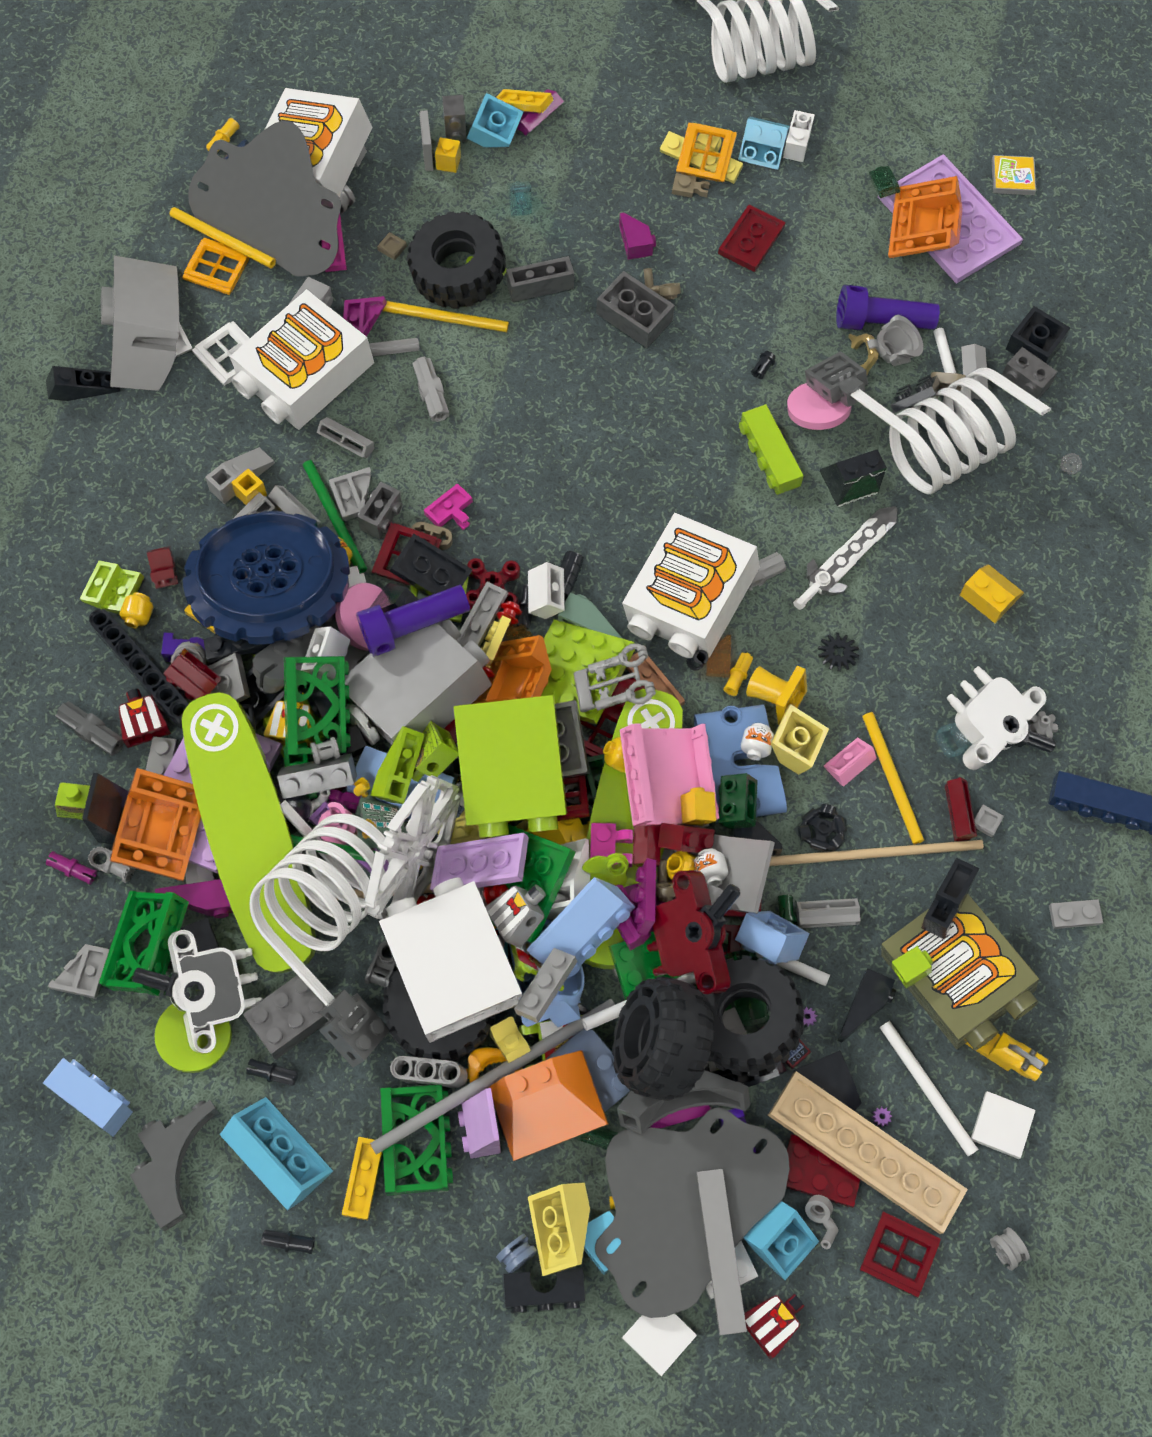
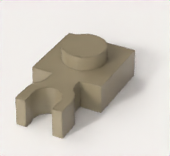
[672,173,710,198]

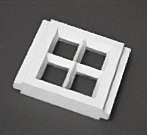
[192,321,250,386]

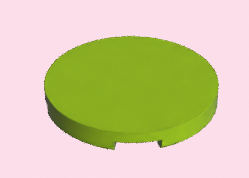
[155,1004,232,1073]

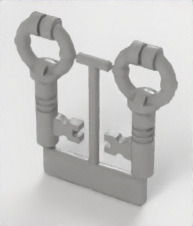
[574,643,656,712]

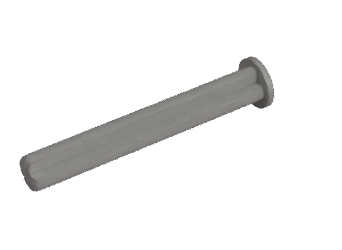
[369,338,419,356]

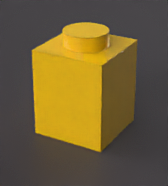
[435,137,461,173]
[231,469,267,505]
[681,787,716,826]

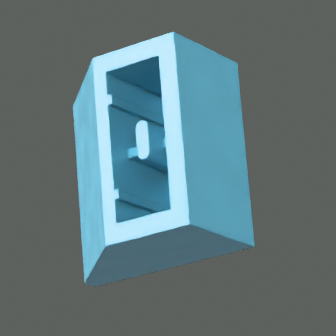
[738,117,790,170]

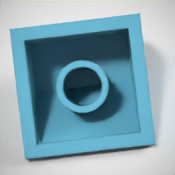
[466,93,524,148]
[743,1201,819,1280]

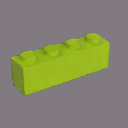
[739,404,803,495]

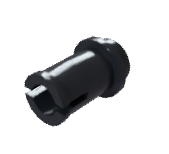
[751,351,776,379]
[686,650,708,671]

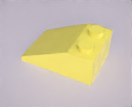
[528,1183,590,1276]

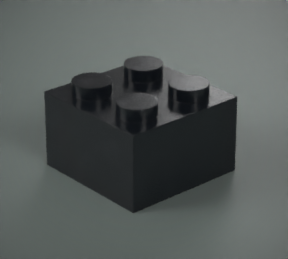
[1005,306,1071,365]

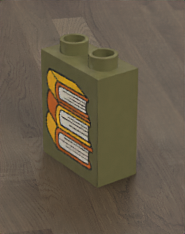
[881,894,1039,1050]

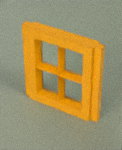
[676,123,737,182]
[182,238,249,295]

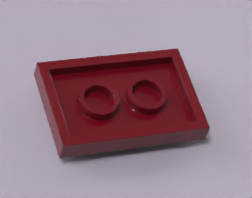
[718,205,786,272]
[786,1134,860,1208]

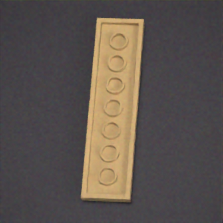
[768,1071,968,1234]

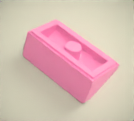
[824,737,877,786]

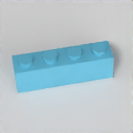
[220,1097,333,1210]

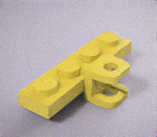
[660,131,743,184]

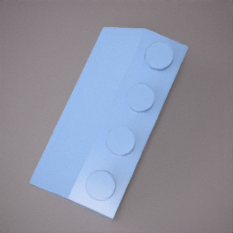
[527,877,635,979]

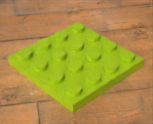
[541,619,635,724]

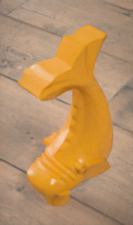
[466,1047,523,1083]

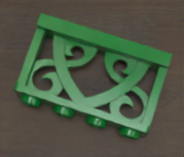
[284,656,350,755]
[99,890,189,996]
[380,1084,453,1196]

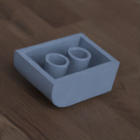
[547,1028,630,1112]

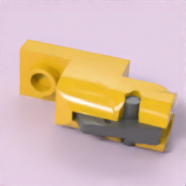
[965,1032,1048,1081]

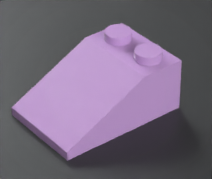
[458,1088,501,1158]

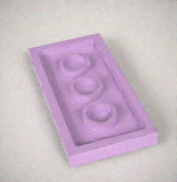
[430,833,529,893]

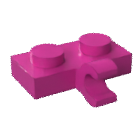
[424,484,473,530]

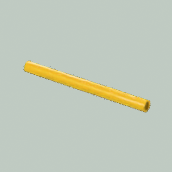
[170,207,276,269]
[383,301,509,332]
[862,712,924,845]

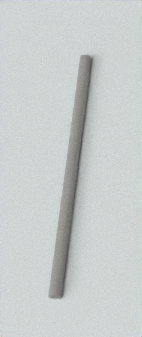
[370,999,615,1155]

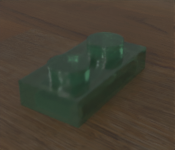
[869,166,900,198]

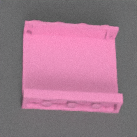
[620,724,719,826]

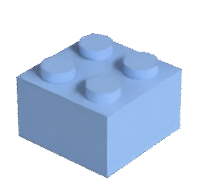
[735,911,810,965]

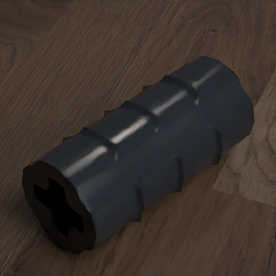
[560,551,584,600]

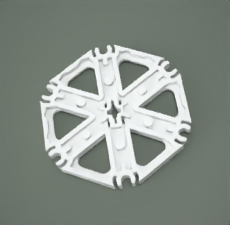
[365,775,460,920]

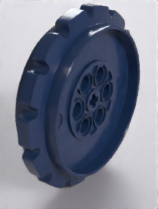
[183,511,350,644]

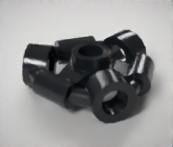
[798,804,847,852]

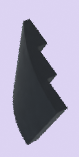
[794,1050,862,1111]

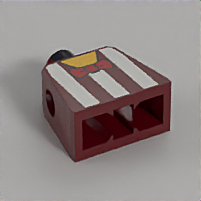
[119,689,171,748]
[744,1294,805,1360]

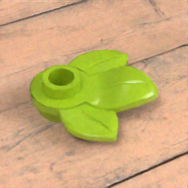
[582,853,629,887]

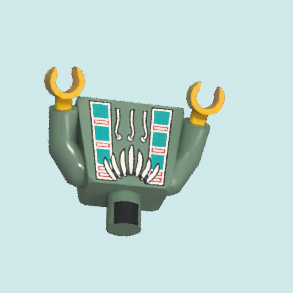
[353,777,408,850]

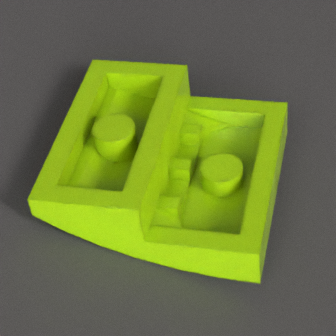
[80,561,144,614]

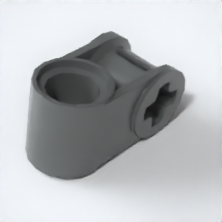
[365,940,398,989]

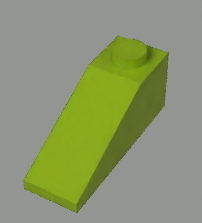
[370,726,425,804]

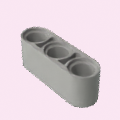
[390,1056,468,1088]

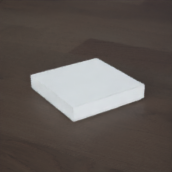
[971,1091,1035,1159]
[622,1314,697,1376]

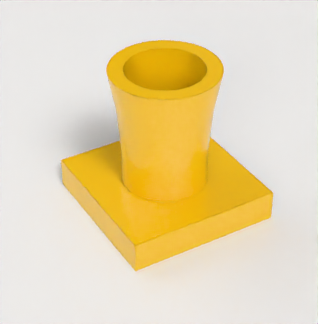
[746,666,807,725]

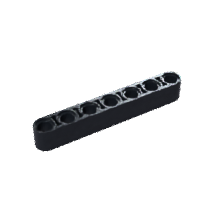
[89,609,189,729]

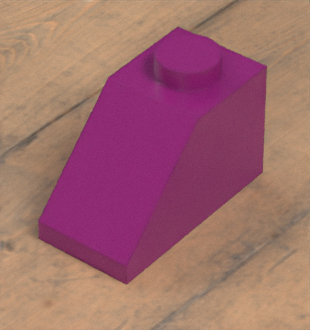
[619,213,656,260]

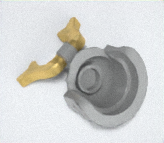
[849,315,923,374]

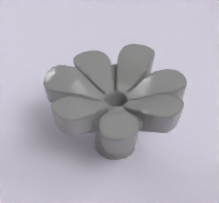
[1029,711,1058,739]

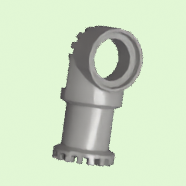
[88,846,136,883]

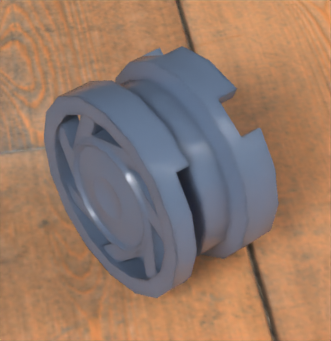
[496,1234,537,1274]

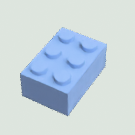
[43,1058,133,1137]

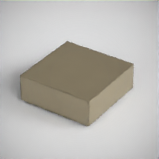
[377,232,407,260]

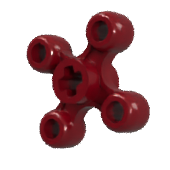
[466,558,520,610]

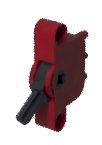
[647,870,740,994]

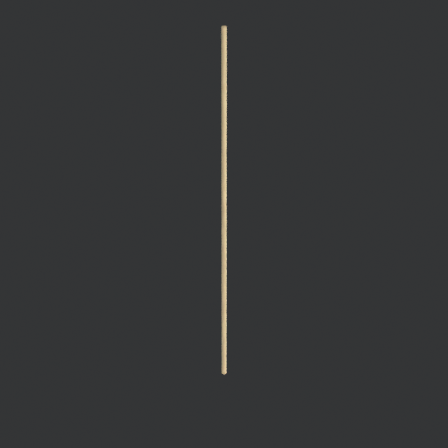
[335,840,984,900]

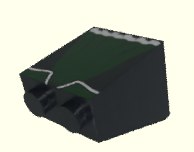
[820,449,887,507]

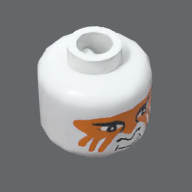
[741,723,774,760]
[694,848,728,887]

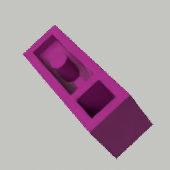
[155,879,233,918]

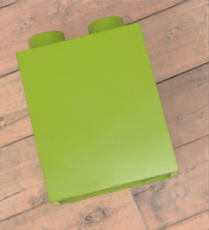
[454,695,567,838]

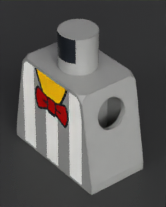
[485,885,546,948]

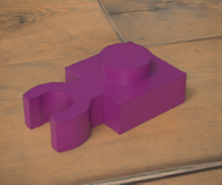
[328,789,361,814]

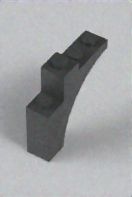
[617,1062,750,1134]
[130,1100,219,1231]

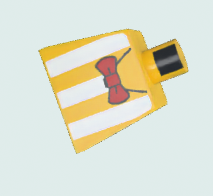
[264,691,313,747]

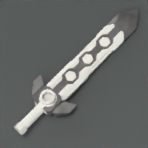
[793,506,897,610]

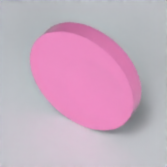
[787,383,851,430]
[335,583,382,651]

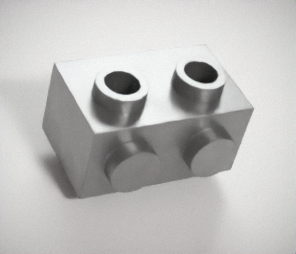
[1002,347,1058,399]
[357,482,403,539]

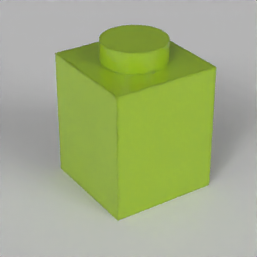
[892,946,933,989]

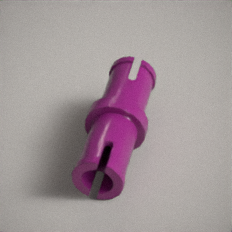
[46,851,97,885]

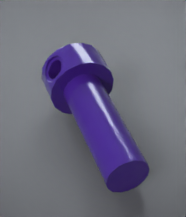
[836,285,940,331]
[356,585,470,657]

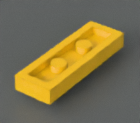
[496,89,553,113]
[342,1137,383,1220]

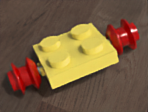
[481,601,522,687]

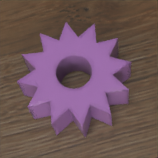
[803,1007,817,1027]
[872,1106,892,1127]

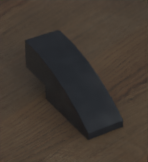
[921,858,979,939]

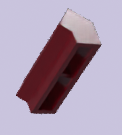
[945,777,977,842]
[633,825,661,867]

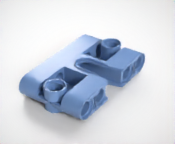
[694,704,787,823]

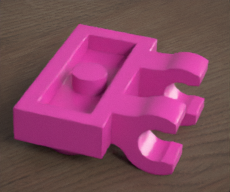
[590,823,633,867]

